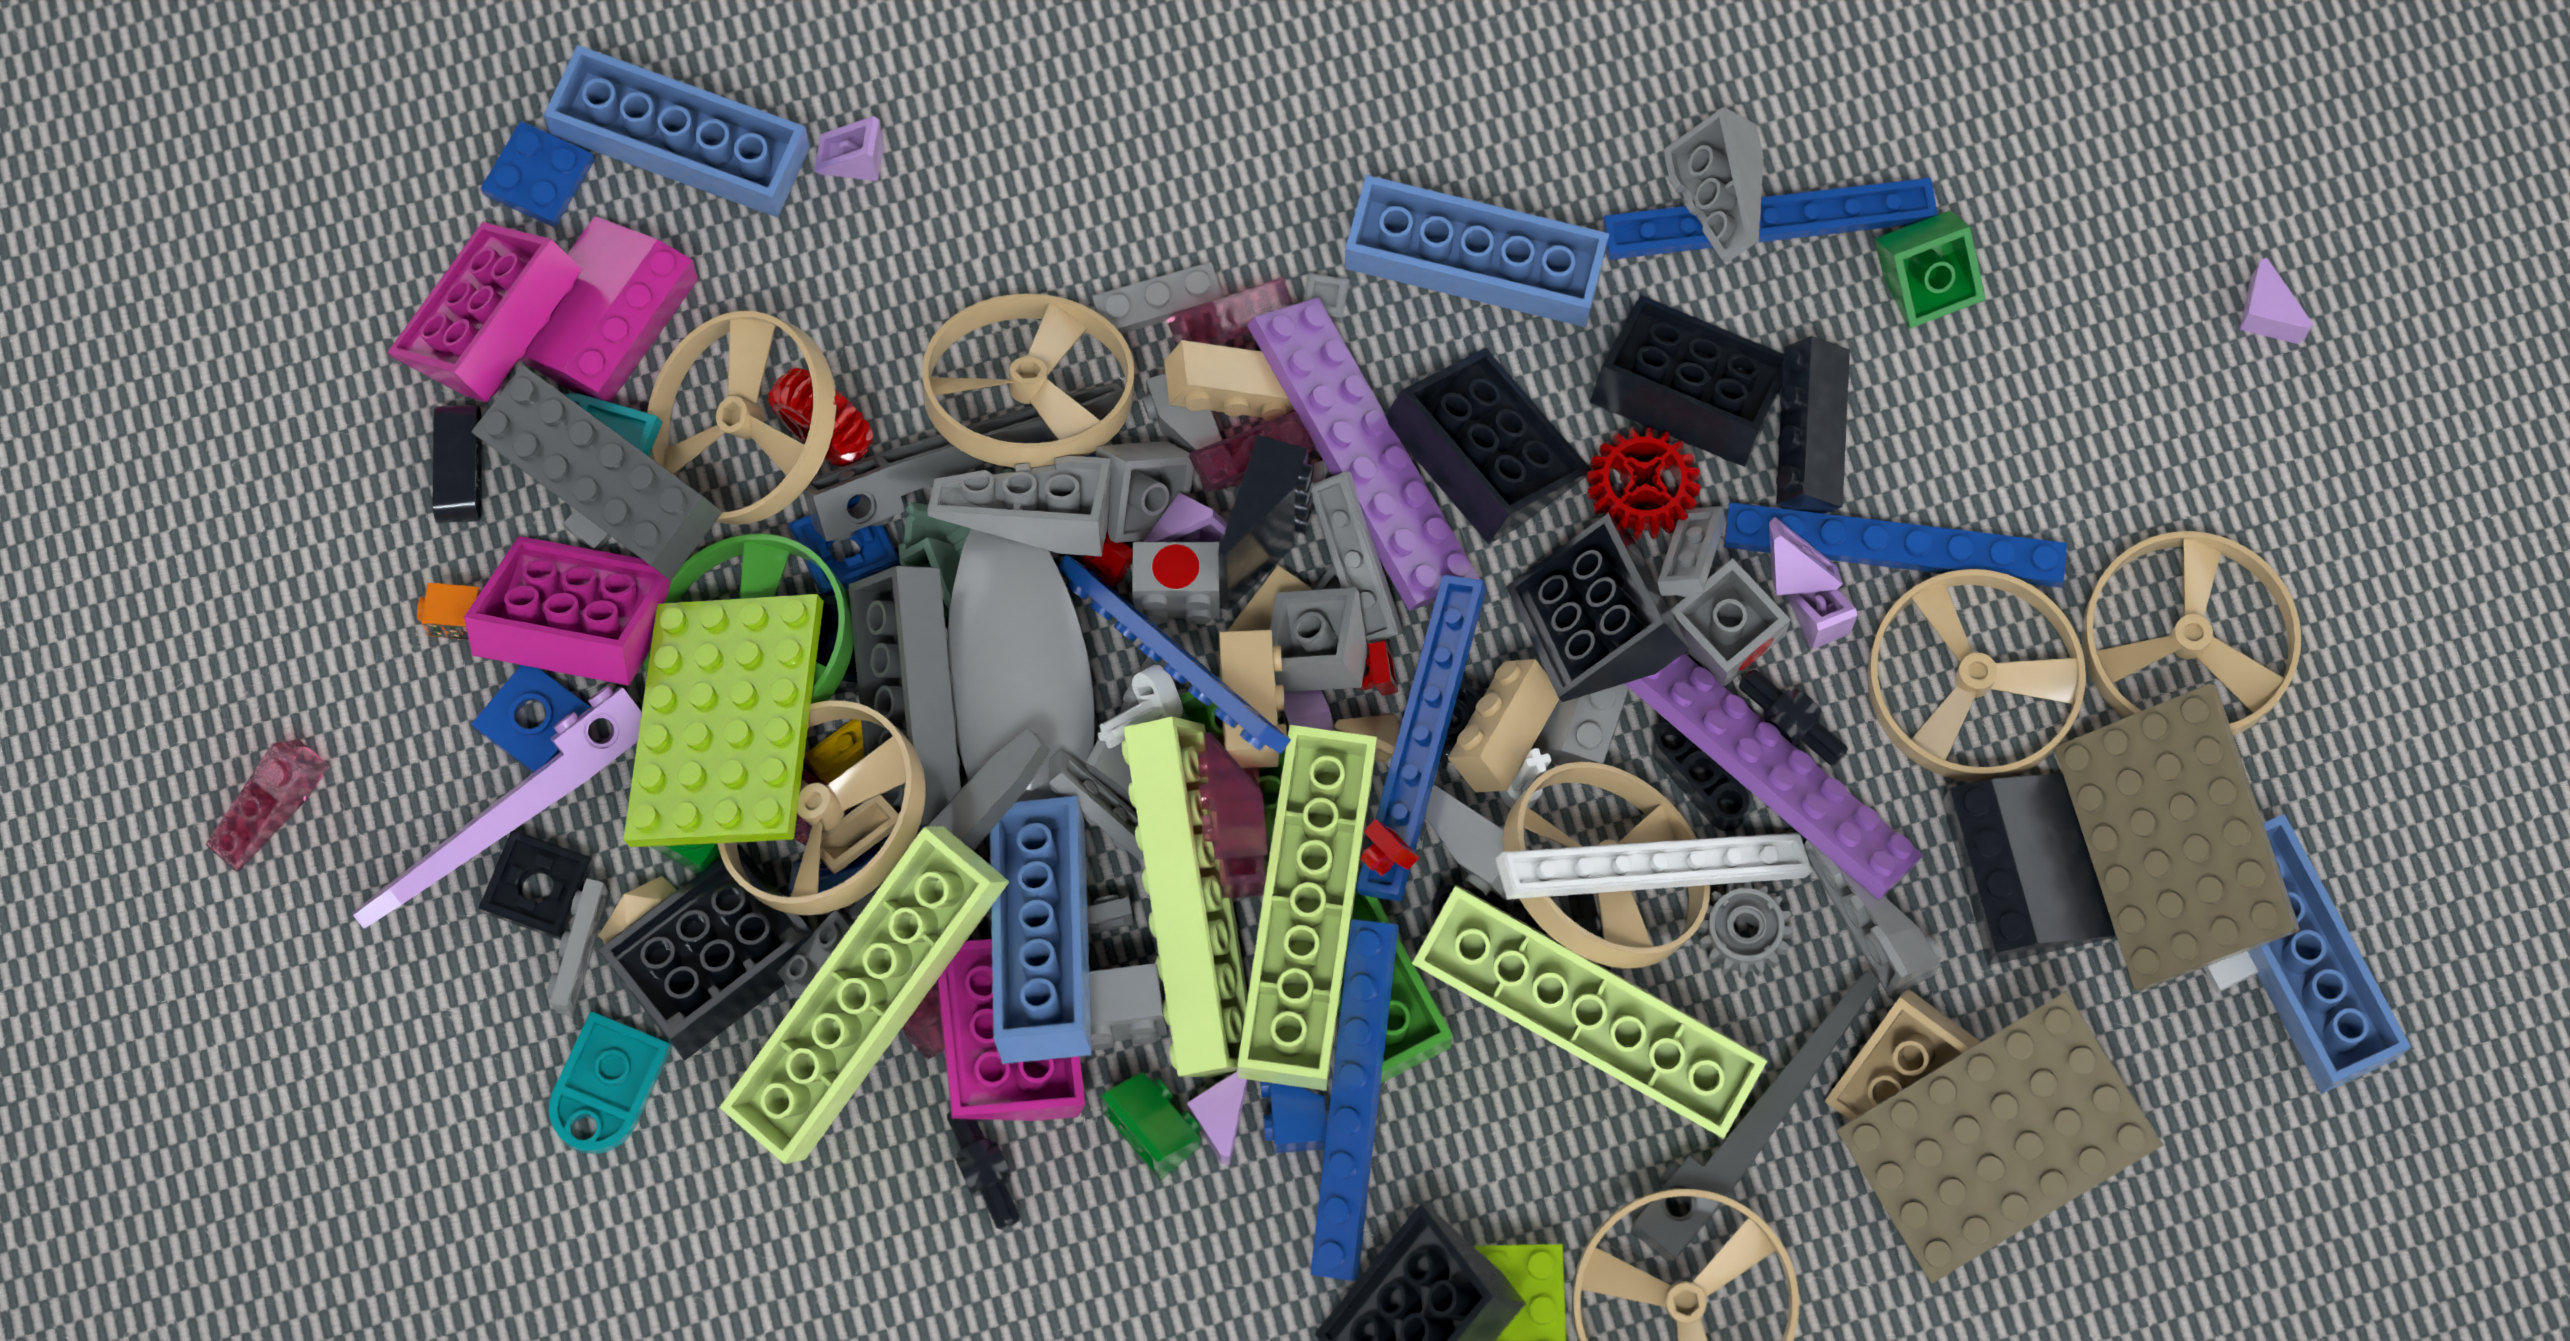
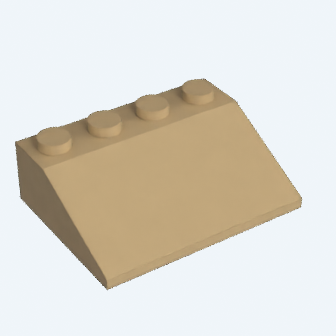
[1824,989,1981,1121]

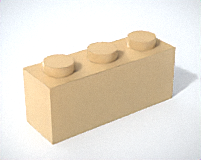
[1164,340,1294,421]
[1219,630,1287,769]
[1448,659,1559,792]

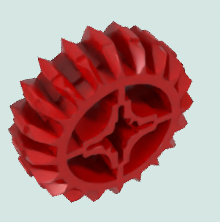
[768,367,874,467]
[1586,427,1701,541]

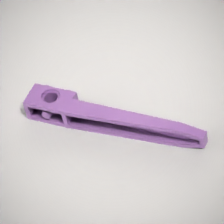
[352,685,642,929]

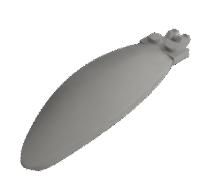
[947,529,1094,802]

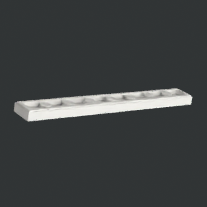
[1496,833,1812,899]

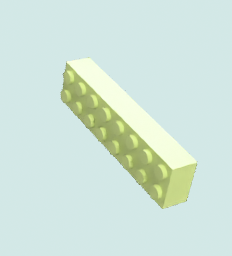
[1122,717,1248,1078]
[1237,725,1377,1091]
[719,826,1009,1164]
[1412,885,1767,1139]

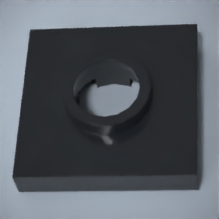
[478,830,594,940]

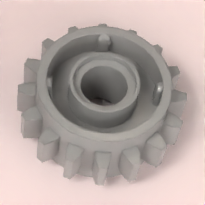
[1697,882,1793,979]

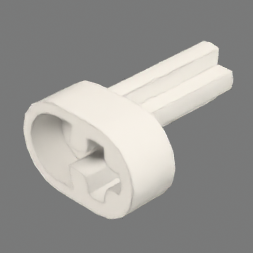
[1097,665,1183,748]
[1499,748,1551,809]

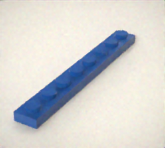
[1603,178,1938,260]
[1724,502,2067,588]
[1057,554,1291,754]
[1356,575,1487,902]
[1310,919,1399,1281]

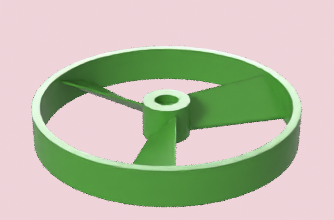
[644,534,854,704]

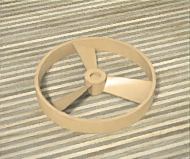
[922,294,1134,468]
[647,311,836,525]
[2082,531,2301,736]
[1867,569,2086,782]
[717,701,926,915]
[1503,762,1710,968]
[1572,1189,1799,1341]

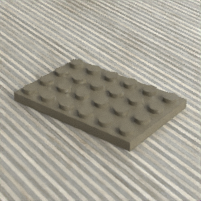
[2055,683,2300,991]
[1837,991,2163,1284]

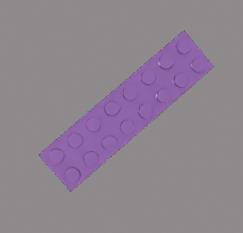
[1247,297,1480,611]
[1625,653,1923,900]

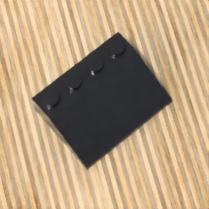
[1589,295,1784,467]
[1385,348,1592,544]
[1218,434,1313,611]
[1506,513,1690,702]
[1942,773,2115,966]
[599,844,813,1061]
[1315,1203,1526,1341]

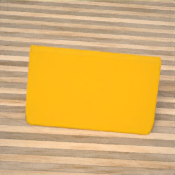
[804,719,864,786]

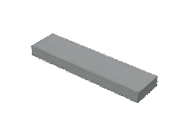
[1311,472,1404,646]

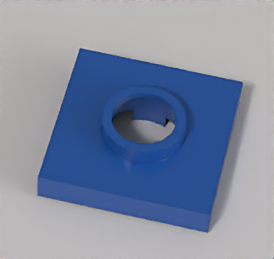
[788,495,901,596]
[471,665,590,773]

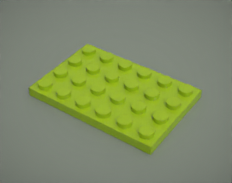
[623,594,824,847]

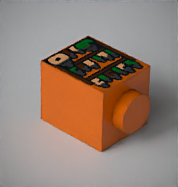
[417,582,481,640]

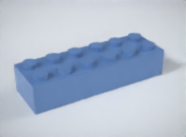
[544,45,810,218]
[1345,175,1609,327]
[990,796,1092,1064]
[2247,814,2411,1094]

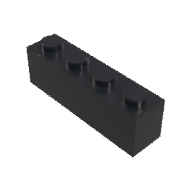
[1776,336,1850,514]

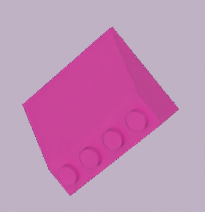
[520,216,698,403]
[387,222,583,402]
[464,536,672,686]
[937,939,1085,1121]

